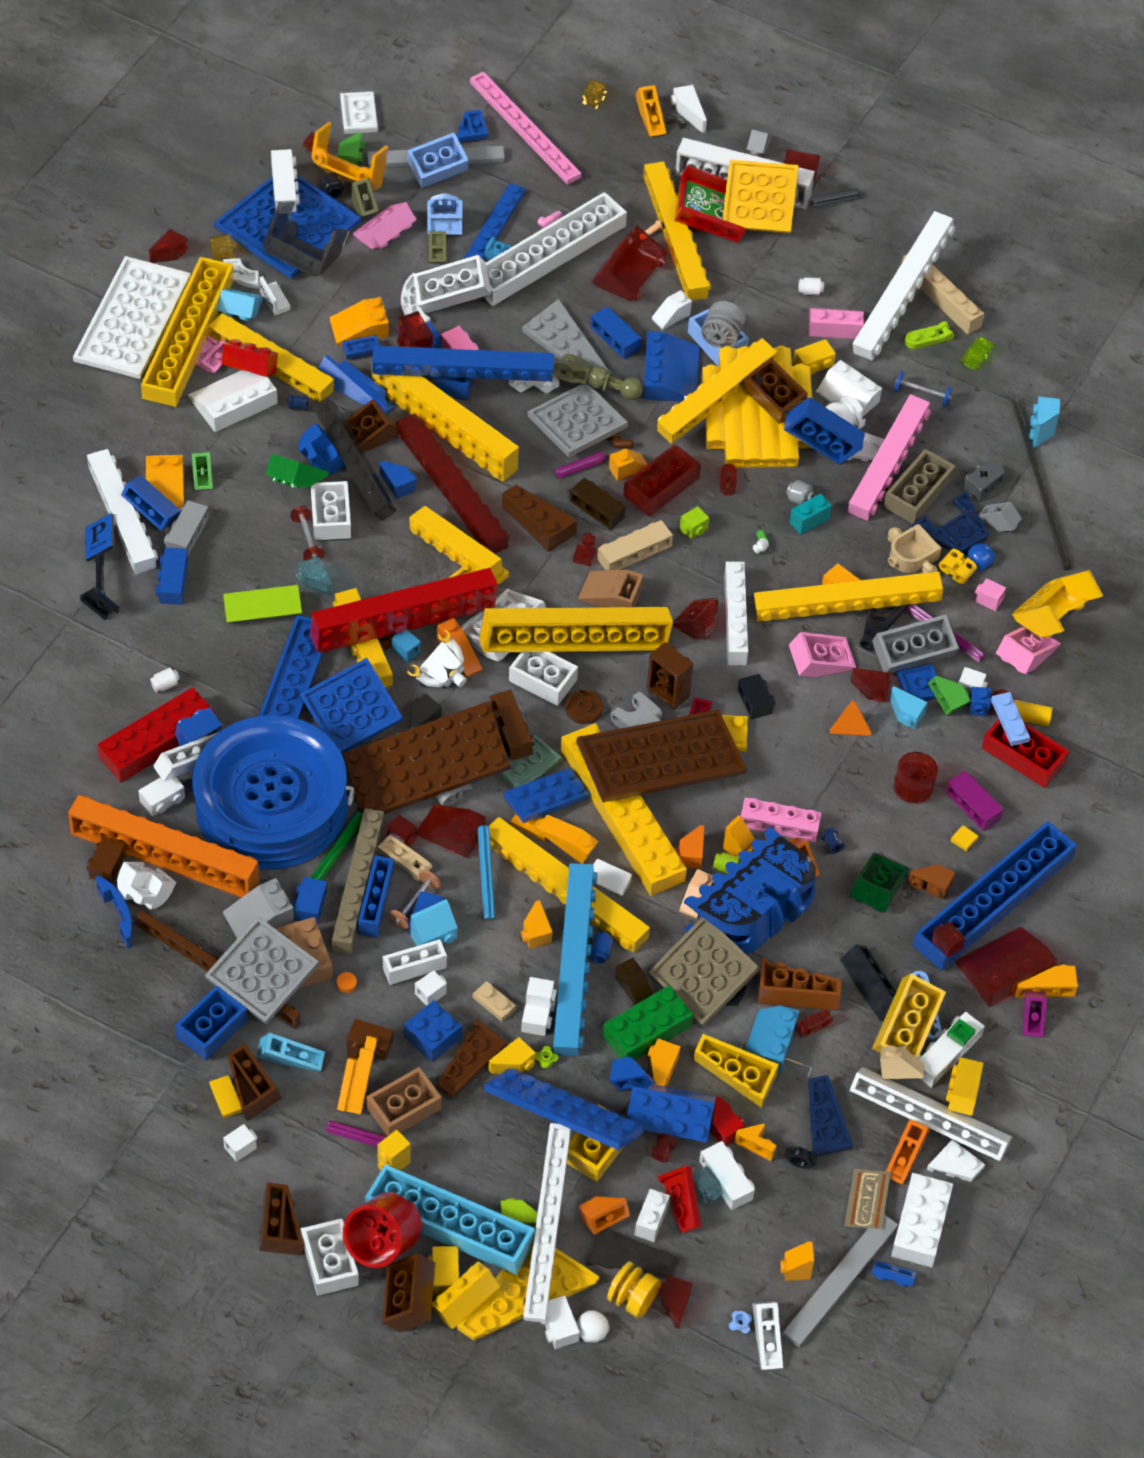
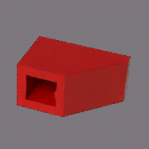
[711,1096,745,1146]

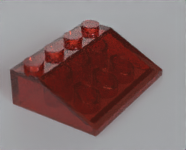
[955,927,1058,1007]

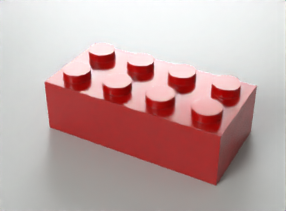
[981,719,1069,788]

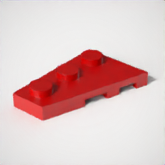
[657,1166,701,1233]

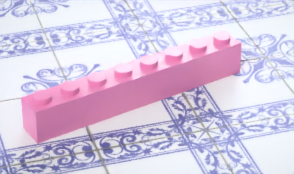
[848,394,931,521]

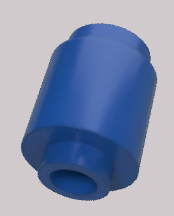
[591,932,613,963]

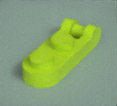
[905,321,954,349]

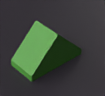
[191,452,213,490]

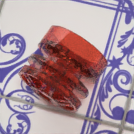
[893,751,938,804]

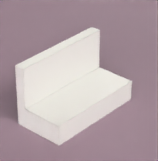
[259,276,290,316]

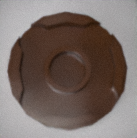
[565,690,604,724]

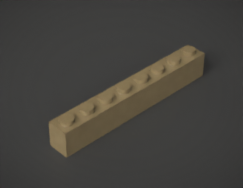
[332,809,384,956]

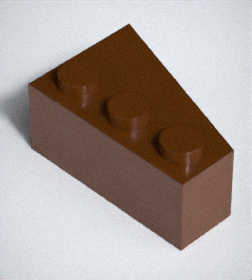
[259,1182,305,1255]

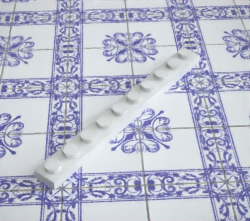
[524,1123,571,1323]

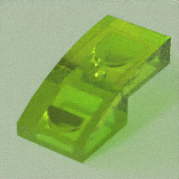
[961,336,995,371]

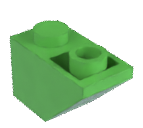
[337,132,365,166]

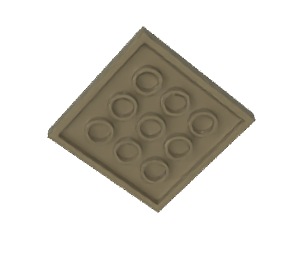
[649,917,760,1026]

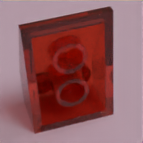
[416,804,486,858]

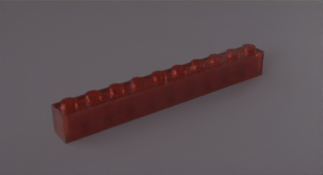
[396,413,509,554]

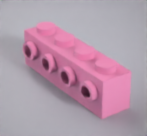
[741,797,821,842]

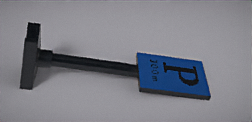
[80,513,119,620]

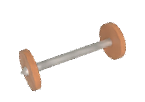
[388,870,441,929]

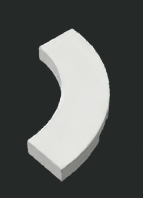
[401,272,431,329]

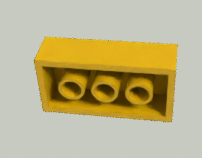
[872,974,946,1058]

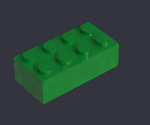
[602,985,693,1061]

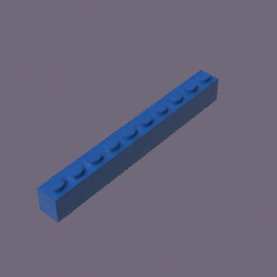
[372,346,554,382]

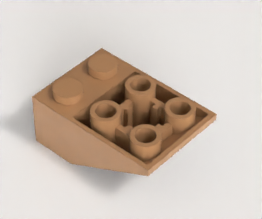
[578,570,644,608]

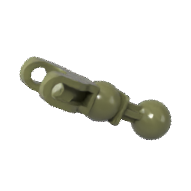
[553,354,643,400]

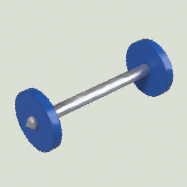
[895,371,952,407]

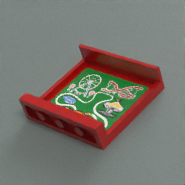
[674,165,745,243]

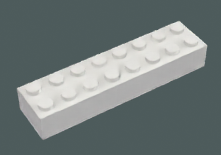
[675,138,814,209]

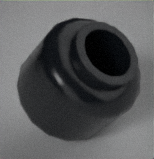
[320,173,345,198]

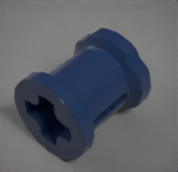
[288,393,309,411]
[821,828,845,854]

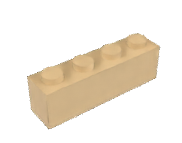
[597,520,673,570]

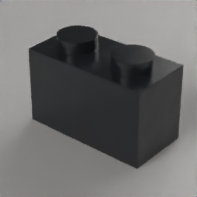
[737,673,775,720]

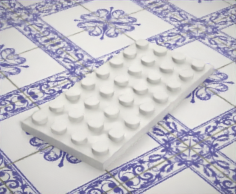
[73,256,191,379]

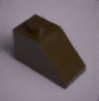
[615,958,653,1005]

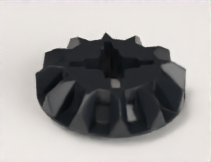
[784,1146,817,1169]

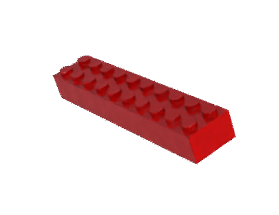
[310,568,498,653]

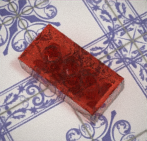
[623,444,701,517]

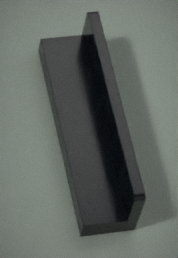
[840,944,897,1021]

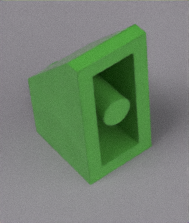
[928,676,971,716]

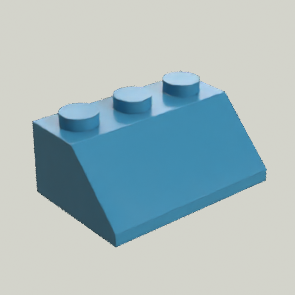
[745,1005,799,1074]

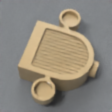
[888,524,941,573]

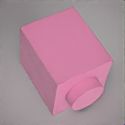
[975,578,1006,611]

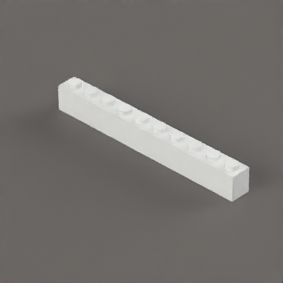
[853,211,955,361]

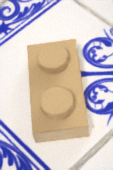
[472,981,516,1022]

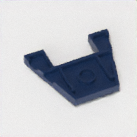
[912,492,989,554]

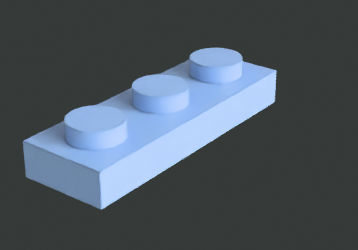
[991,692,1030,746]

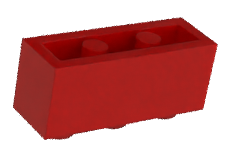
[221,339,278,377]

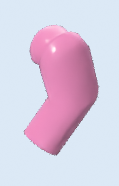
[538,211,562,228]

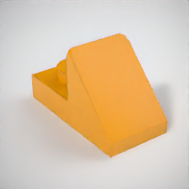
[734,1124,777,1161]

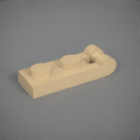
[377,834,432,881]

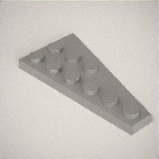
[522,299,609,372]

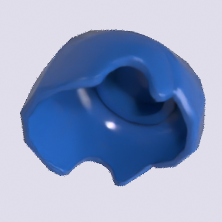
[966,543,996,571]

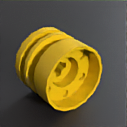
[607,1261,661,1319]

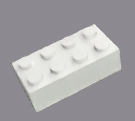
[413,255,491,314]
[891,1173,953,1267]

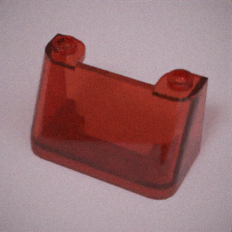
[591,225,669,301]

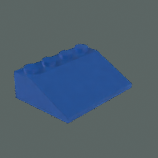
[643,331,699,402]

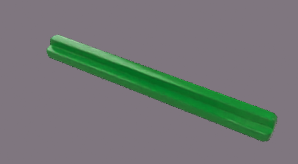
[310,811,363,880]

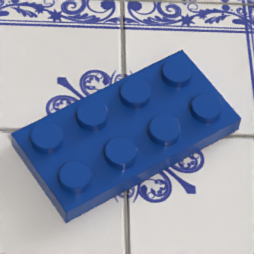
[503,767,590,823]

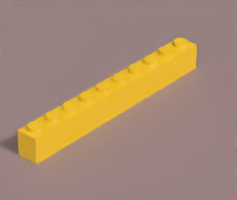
[643,162,711,301]
[754,572,943,622]
[489,817,650,953]

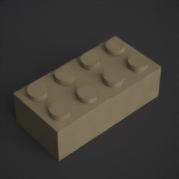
[884,449,956,524]

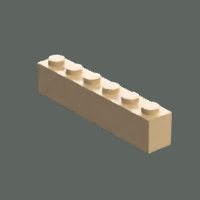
[902,254,984,335]

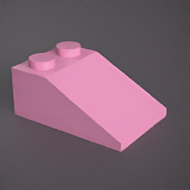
[996,626,1061,674]
[789,632,856,677]

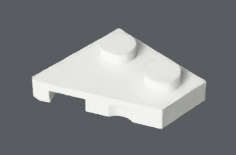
[927,1139,985,1182]

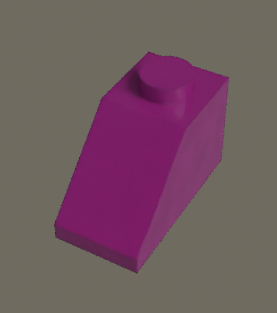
[1023,990,1047,1037]

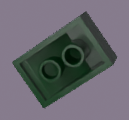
[849,852,909,913]

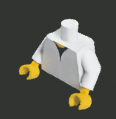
[407,629,467,688]

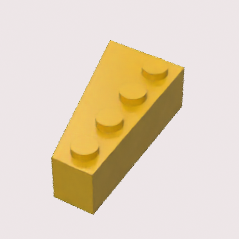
[694,1034,779,1108]

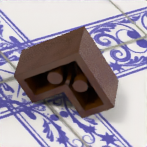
[346,1019,394,1061]

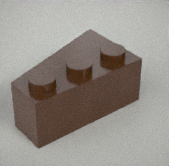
[489,689,535,761]
[228,1043,281,1121]

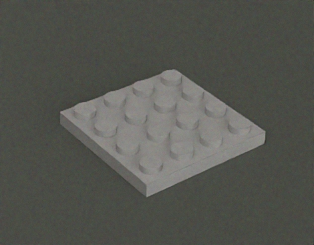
[527,383,628,457]
[205,916,320,1025]

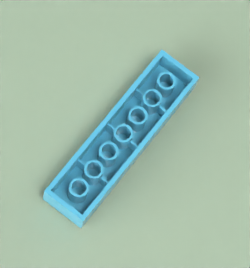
[365,1164,535,1275]

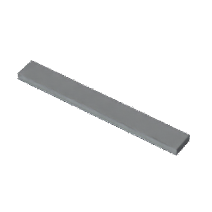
[368,146,505,168]
[782,1215,898,1348]

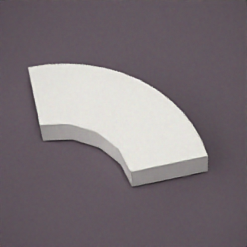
[223,259,259,288]

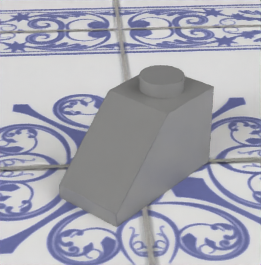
[747,130,773,156]
[978,502,1022,532]

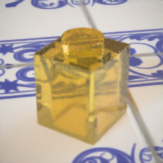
[582,79,606,109]
[209,234,237,261]

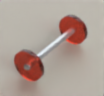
[290,506,325,563]

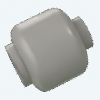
[786,480,815,505]

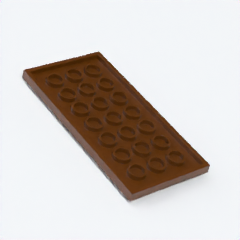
[343,701,511,814]
[576,709,747,803]

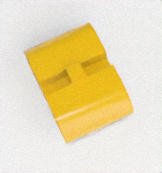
[939,549,977,584]

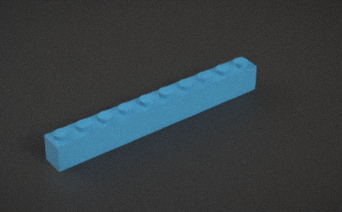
[553,863,598,1056]

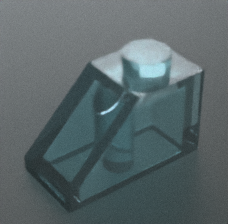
[296,556,333,596]

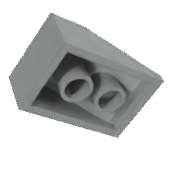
[223,878,294,939]

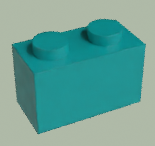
[790,493,832,535]

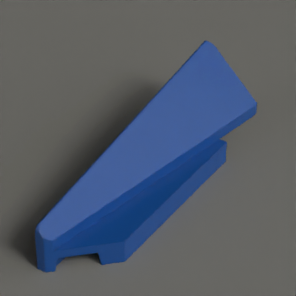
[318,355,395,414]

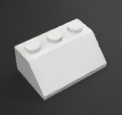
[816,360,882,417]

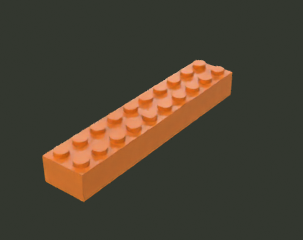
[68,795,259,898]

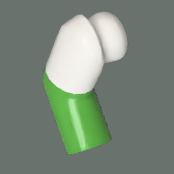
[753,530,769,554]

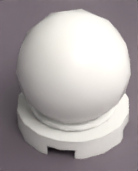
[826,395,865,429]

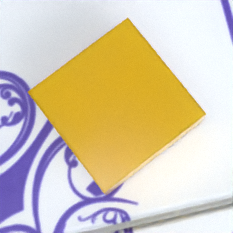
[951,825,978,851]

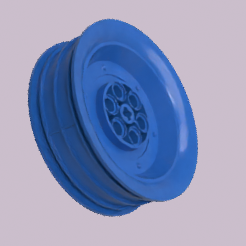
[193,715,348,870]

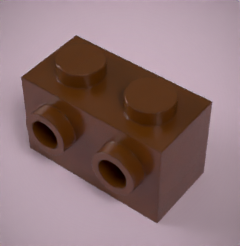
[86,836,126,884]

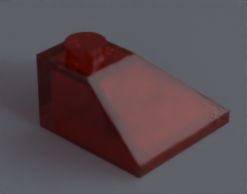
[672,598,718,640]

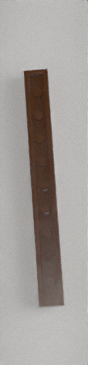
[136,910,301,1029]

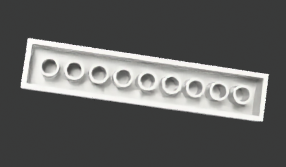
[483,192,627,306]

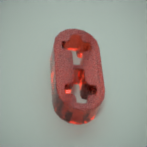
[720,464,737,496]
[796,1009,833,1037]

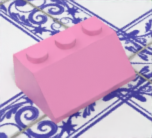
[353,202,417,249]
[809,307,864,339]

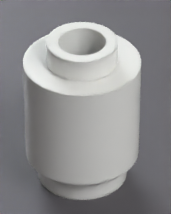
[799,277,824,296]
[150,668,180,692]

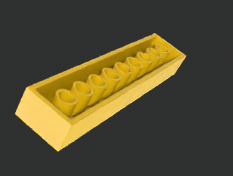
[141,257,234,407]
[372,374,519,482]
[479,607,673,652]
[561,723,687,896]

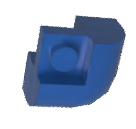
[298,423,348,475]

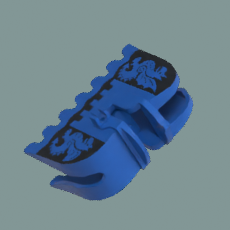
[684,827,816,954]

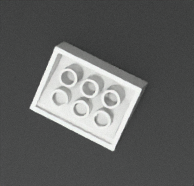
[188,370,278,432]
[461,589,546,661]

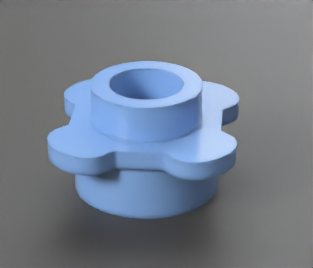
[729,1311,752,1334]

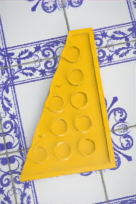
[457,1247,600,1341]

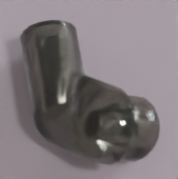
[662,112,687,129]

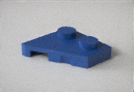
[456,110,488,142]

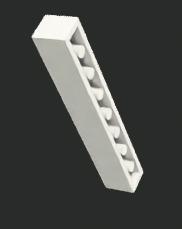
[87,449,158,575]
[850,1067,1012,1161]

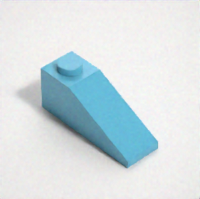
[256,1033,325,1072]

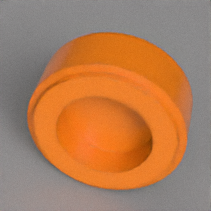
[337,972,357,993]

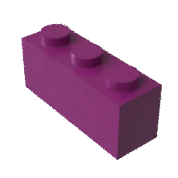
[945,771,1003,832]

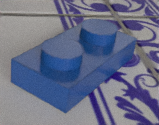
[342,335,380,360]
[872,1260,917,1287]

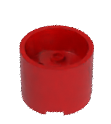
[343,1192,422,1268]

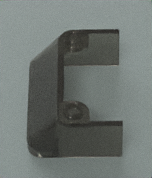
[263,201,349,277]

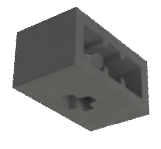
[963,459,1006,502]

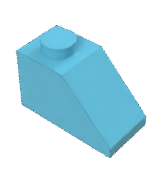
[890,686,927,729]

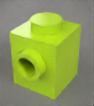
[680,506,709,539]

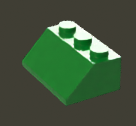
[265,453,329,490]

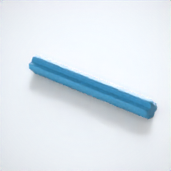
[478,826,495,920]

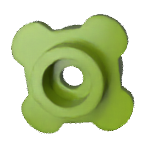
[535,1046,558,1068]

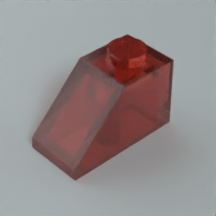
[149,229,188,263]
[851,668,890,702]
[659,1275,693,1329]

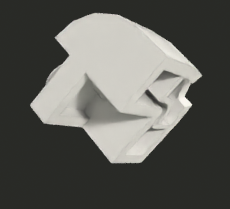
[117,862,176,910]

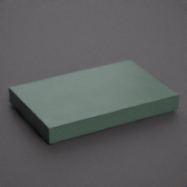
[498,735,563,788]

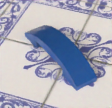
[95,876,133,948]

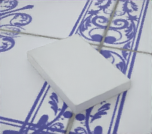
[340,91,378,134]

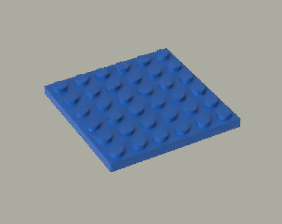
[214,175,361,279]

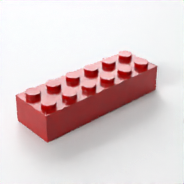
[97,687,215,783]

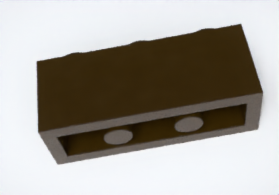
[569,477,626,530]

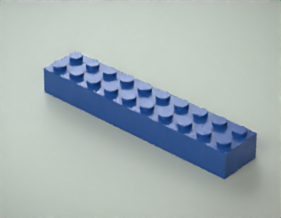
[913,821,1077,971]

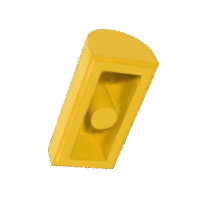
[1015,700,1053,727]

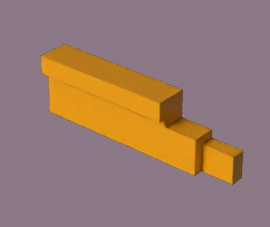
[337,1036,378,1114]

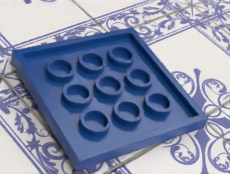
[300,658,404,754]

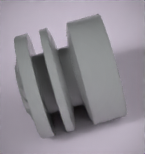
[701,301,745,349]

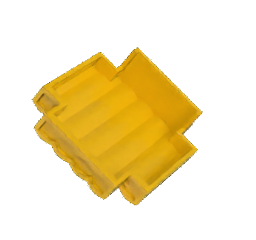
[702,346,812,468]

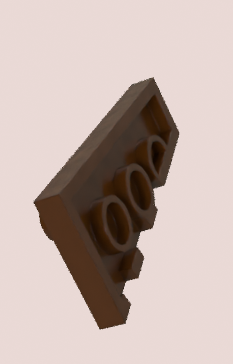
[437,1019,507,1099]

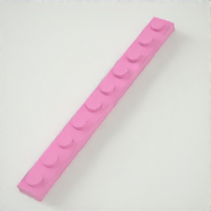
[470,72,581,185]

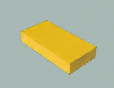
[209,1075,242,1119]

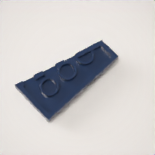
[808,1075,853,1157]

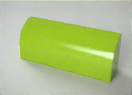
[223,585,302,623]

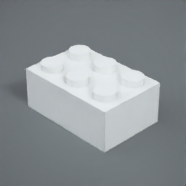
[311,481,351,540]
[509,652,578,706]
[301,1219,359,1296]

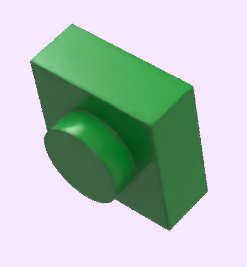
[947,1018,976,1047]

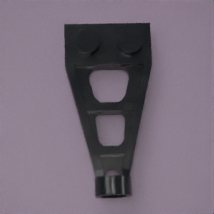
[860,604,909,651]

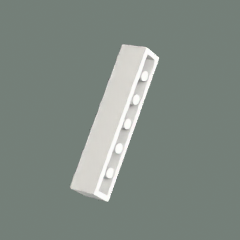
[724,562,748,665]

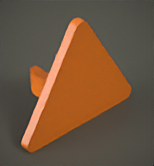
[830,701,872,736]

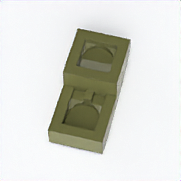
[429,231,446,263]

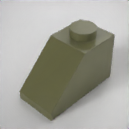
[352,178,379,216]

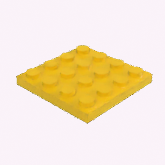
[723,160,799,234]

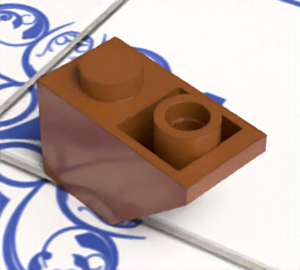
[908,864,955,900]

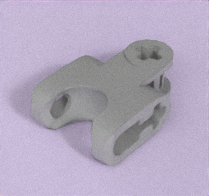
[611,692,662,729]

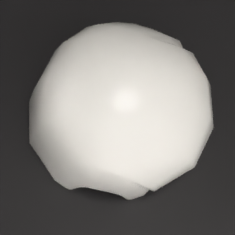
[576,1310,609,1343]

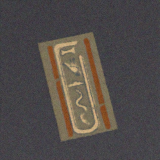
[844,1169,891,1230]

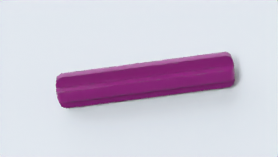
[555,452,606,478]
[326,1121,386,1147]

